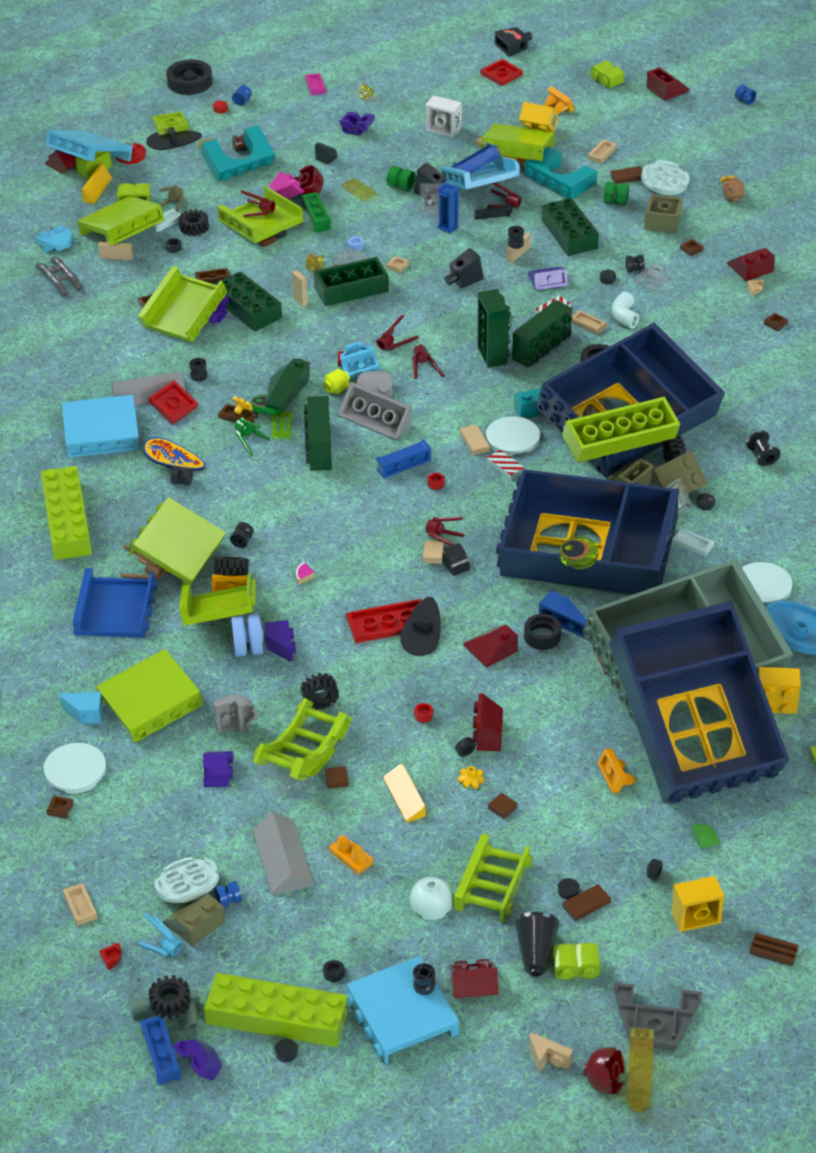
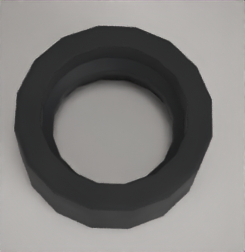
[524,614,561,650]

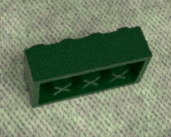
[542,198,599,256]
[314,257,389,306]
[214,271,282,332]
[477,289,511,368]
[512,300,573,368]
[304,396,332,471]

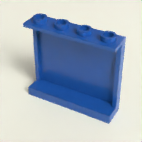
[73,568,158,638]

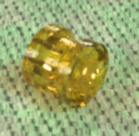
[306,253,325,270]

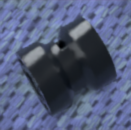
[508,226,524,249]
[625,254,645,272]
[189,358,208,382]
[171,466,193,486]
[230,522,254,548]
[413,963,436,995]

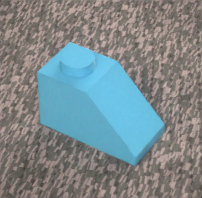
[60,692,103,724]

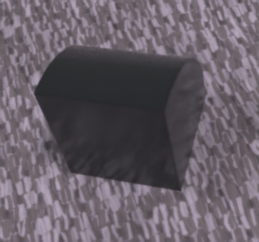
[315,142,337,165]
[443,543,470,576]

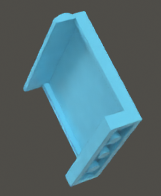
[46,130,133,161]
[440,156,520,190]
[62,395,140,458]
[345,956,459,1064]

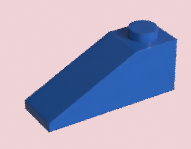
[539,590,587,640]

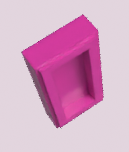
[305,73,326,95]

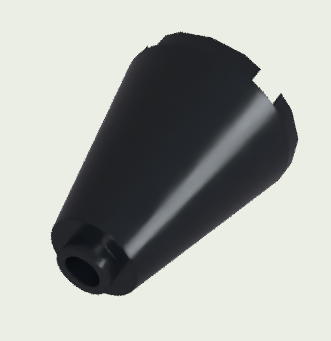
[515,912,559,977]

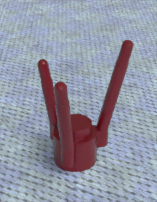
[488,182,522,209]
[241,190,276,217]
[376,315,419,351]
[412,344,445,379]
[426,516,465,546]

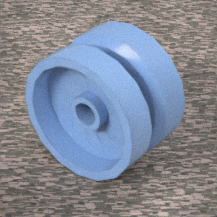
[231,611,264,657]

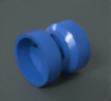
[735,84,757,105]
[232,85,252,106]
[214,881,242,907]

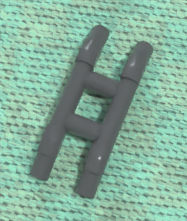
[35,257,83,297]

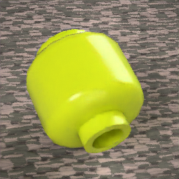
[323,369,350,395]

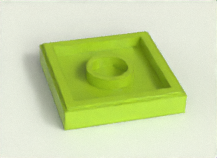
[152,111,189,135]

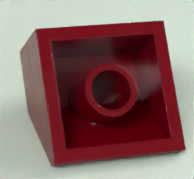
[727,248,775,282]

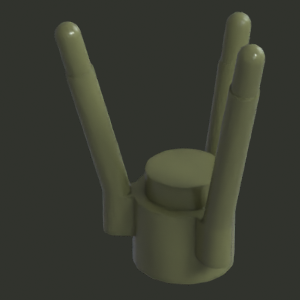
[159,184,185,212]

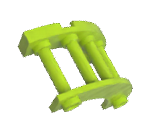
[253,698,353,780]

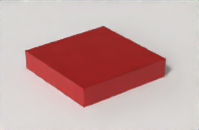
[480,59,523,86]
[148,380,199,425]

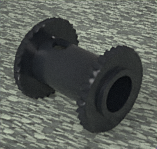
[746,430,781,467]

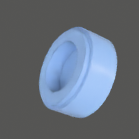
[348,237,364,251]

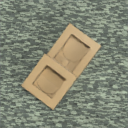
[423,540,444,564]

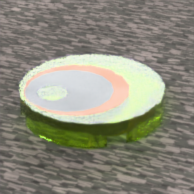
[559,536,598,569]

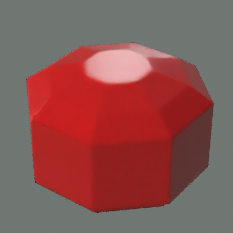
[213,100,228,114]
[428,473,445,490]
[414,703,434,723]

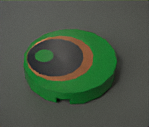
[251,394,286,415]

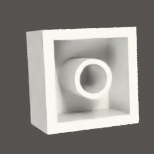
[425,95,462,138]

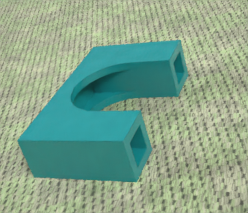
[200,125,275,182]
[524,147,597,199]

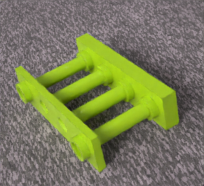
[454,833,533,923]

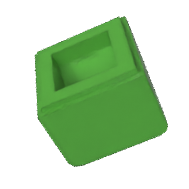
[692,824,720,849]

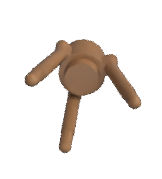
[120,544,165,579]

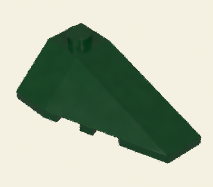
[266,358,310,411]

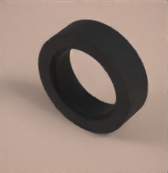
[166,59,213,95]

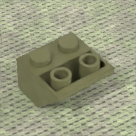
[606,458,655,485]

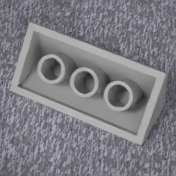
[111,372,185,406]
[338,382,412,440]
[253,811,314,895]

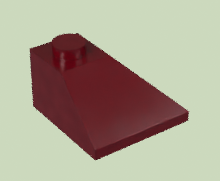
[463,624,518,668]

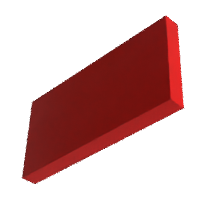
[346,599,422,644]

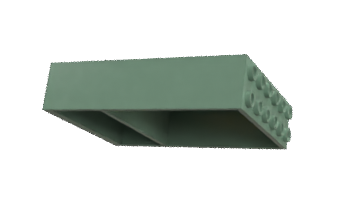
[583,559,794,726]

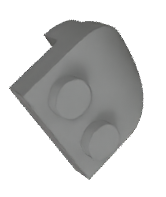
[357,371,393,399]
[213,694,258,734]

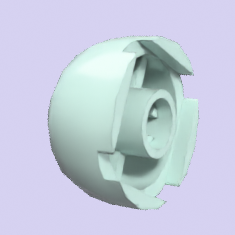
[410,877,453,920]

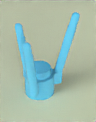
[138,913,183,958]

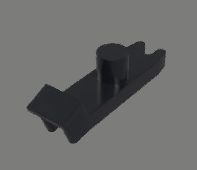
[474,204,513,220]

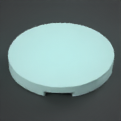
[641,161,689,195]
[486,416,540,456]
[742,562,793,605]
[44,743,106,794]
[155,857,219,903]

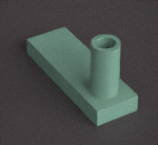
[130,989,201,1031]

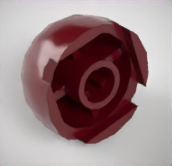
[294,165,324,196]
[583,1047,625,1094]

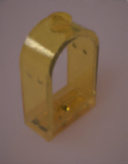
[626,1028,654,1112]

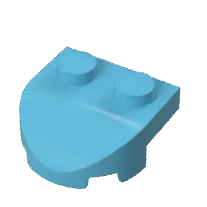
[34,225,74,253]
[340,342,381,380]

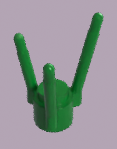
[234,417,270,456]

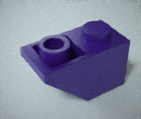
[265,620,296,661]

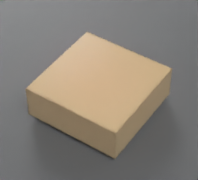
[386,256,409,274]

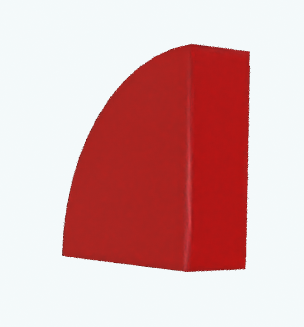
[99,942,121,970]

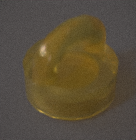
[359,83,375,99]

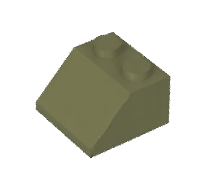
[644,194,683,233]
[653,451,708,498]
[163,894,225,947]

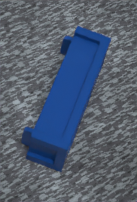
[450,143,501,174]
[438,182,459,234]
[376,439,431,479]
[140,1016,181,1086]

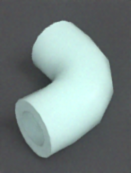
[612,291,639,329]

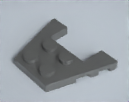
[614,982,702,1050]

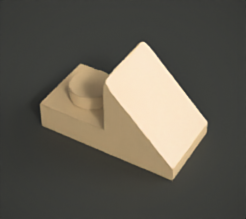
[529,1032,573,1074]

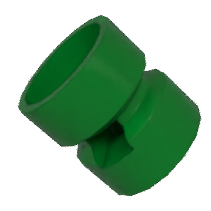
[387,165,416,191]
[603,182,629,205]

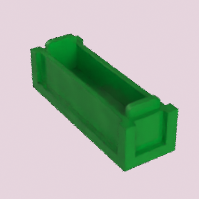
[302,192,331,232]

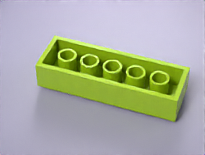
[562,397,680,463]
[40,466,92,560]
[204,972,348,1047]

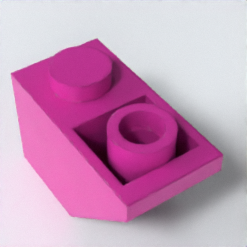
[269,171,304,199]

